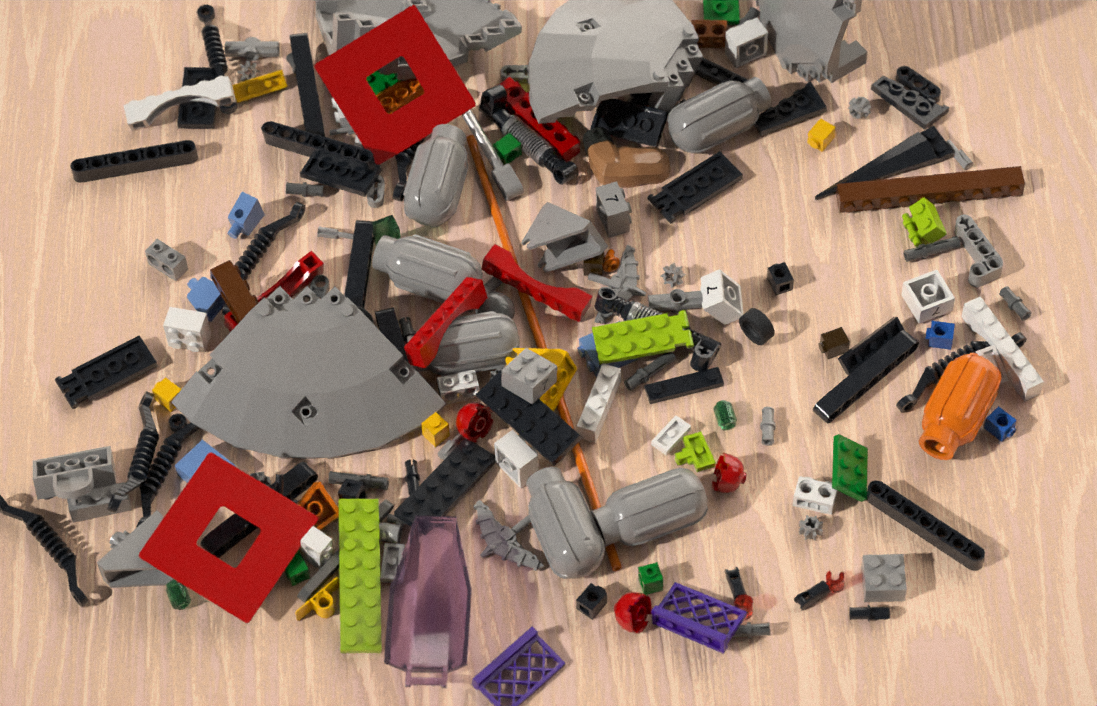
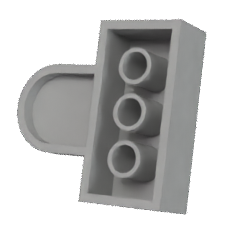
[33,446,116,505]

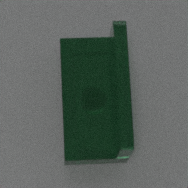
[372,215,401,246]

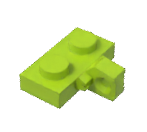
[674,432,716,472]

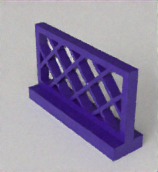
[652,582,747,654]
[471,626,565,706]

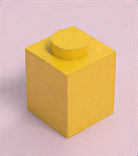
[807,118,836,152]
[152,377,182,412]
[421,412,450,447]

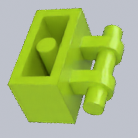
[902,198,947,247]

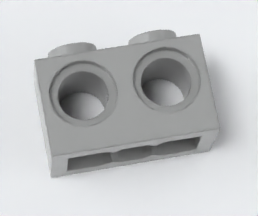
[145,239,188,281]

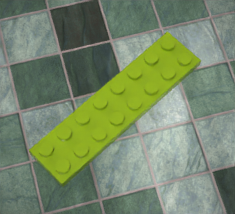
[338,499,382,653]

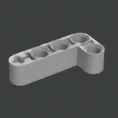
[954,214,1003,287]

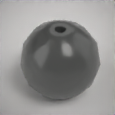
[475,292,515,319]

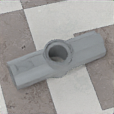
[224,37,280,61]
[648,289,703,314]

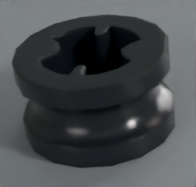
[169,413,187,433]

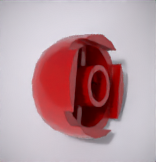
[456,402,494,442]
[712,453,747,493]
[614,592,652,634]

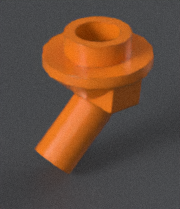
[603,249,620,272]

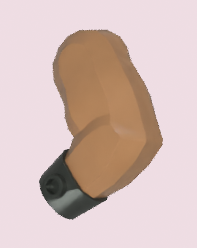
[583,127,671,188]

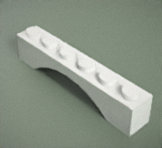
[123,76,236,131]
[961,296,1044,402]

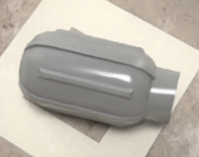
[667,77,772,154]
[404,124,469,228]
[372,235,483,303]
[407,311,520,376]
[526,467,605,579]
[591,468,708,547]

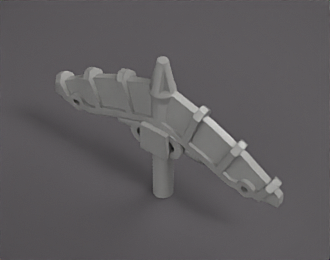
[588,245,646,324]
[474,500,544,571]

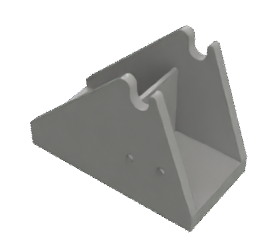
[521,202,608,272]
[97,510,179,588]

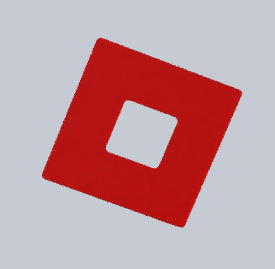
[314,5,476,165]
[139,453,318,623]

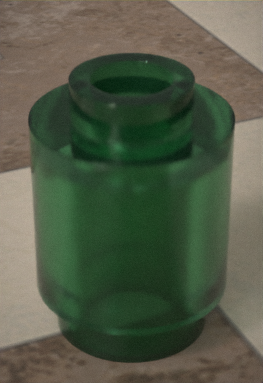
[713,400,737,430]
[166,579,191,610]

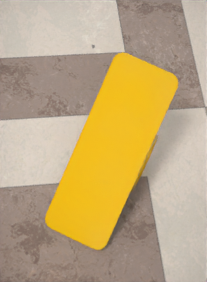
[295,577,339,621]

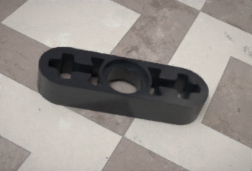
[896,66,941,103]

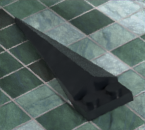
[815,126,953,200]

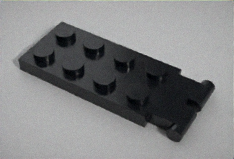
[647,151,743,224]
[55,335,158,409]

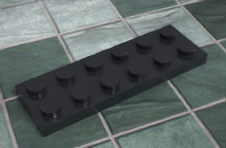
[476,368,582,466]
[394,439,496,536]

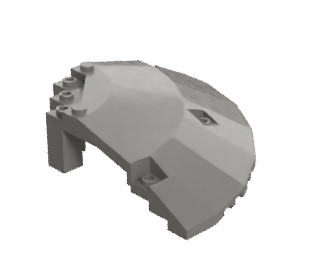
[315,0,522,81]
[527,0,703,123]
[755,0,868,83]
[172,286,446,459]

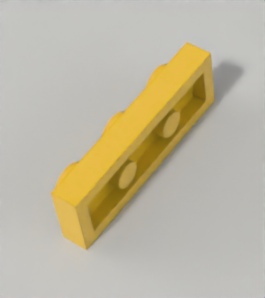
[232,69,287,103]

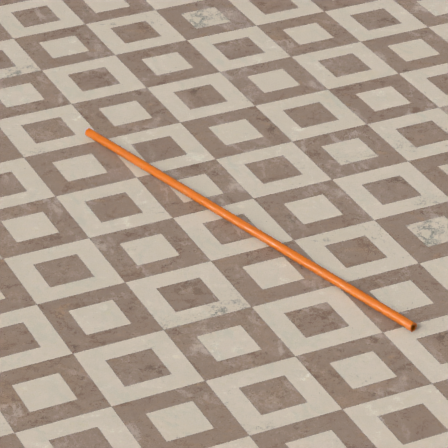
[466,135,622,571]

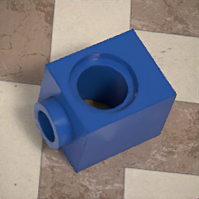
[925,321,955,350]
[984,406,1017,442]

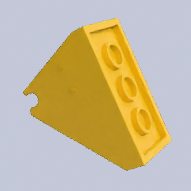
[505,348,577,412]

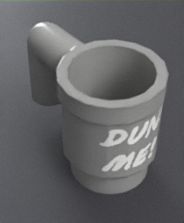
[379,514,404,544]

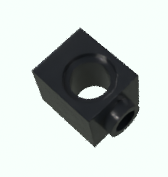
[767,262,794,295]
[338,478,368,499]
[576,583,607,620]

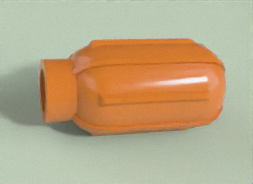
[919,353,1002,460]

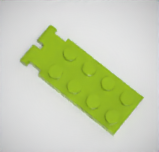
[592,310,694,365]

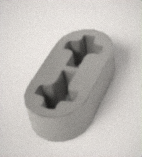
[500,65,529,83]
[367,175,385,208]

